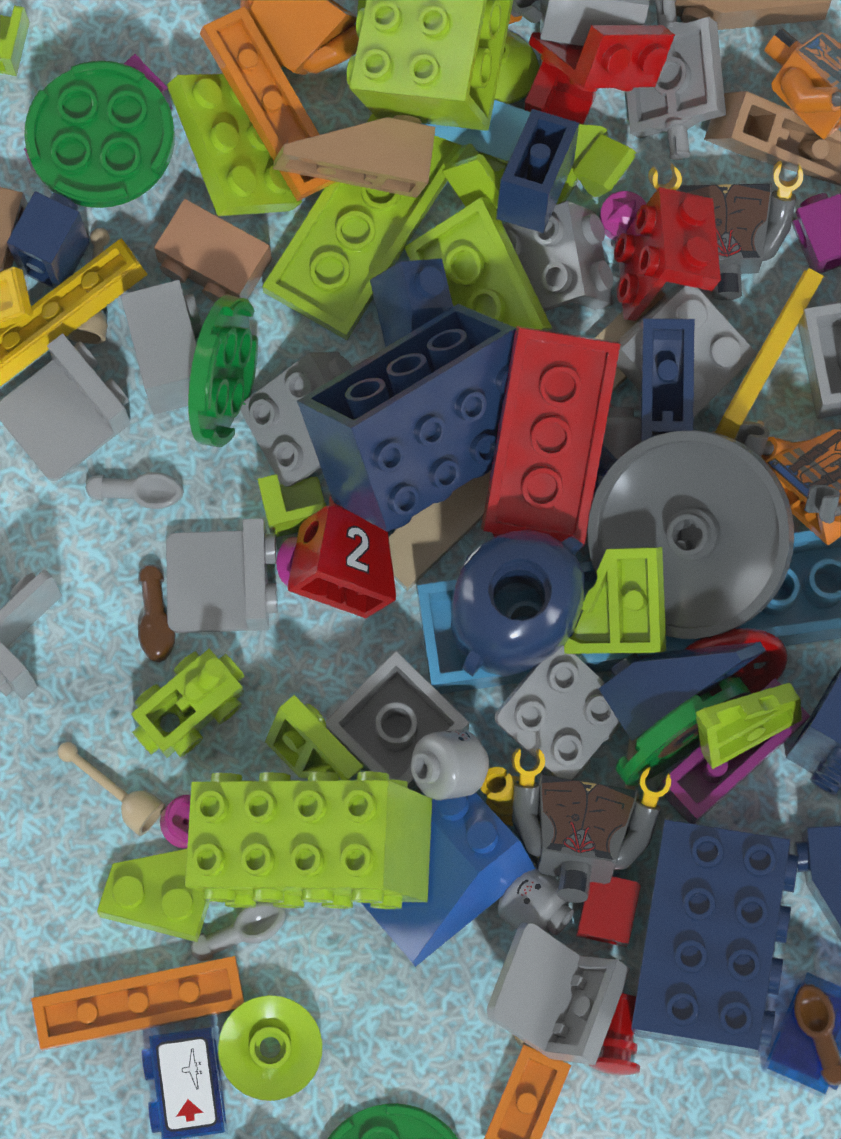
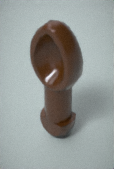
[138,564,176,663]
[794,984,841,1086]

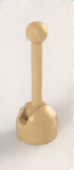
[67,228,110,344]
[58,742,165,836]

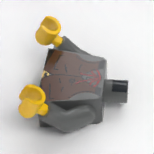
[648,161,803,300]
[511,748,671,903]

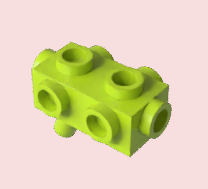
[131,648,245,758]

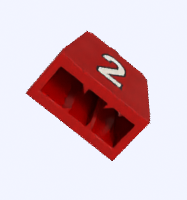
[288,495,396,619]

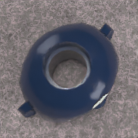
[451,530,585,677]

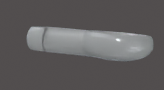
[85,472,184,509]
[191,902,286,961]

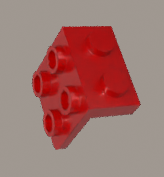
[528,25,675,92]
[614,187,721,322]

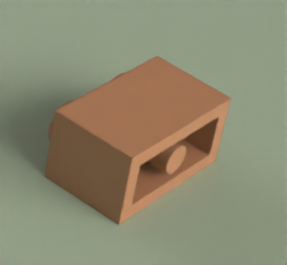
[154,198,272,302]

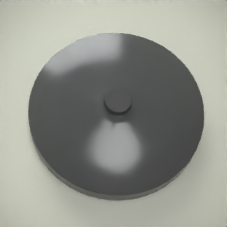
[588,430,794,639]

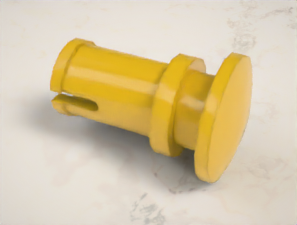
[481,767,519,826]

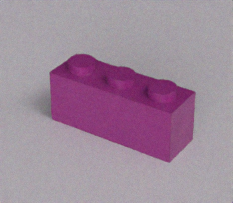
[657,678,810,824]

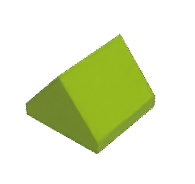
[573,134,636,197]

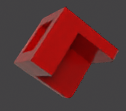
[524,61,596,124]
[576,876,640,947]

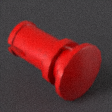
[589,993,640,1075]

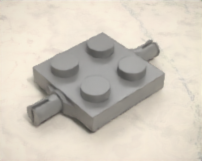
[626,0,726,160]

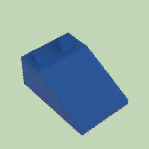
[361,793,536,967]

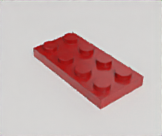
[481,326,621,547]

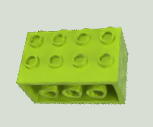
[347,0,513,131]
[185,771,432,909]

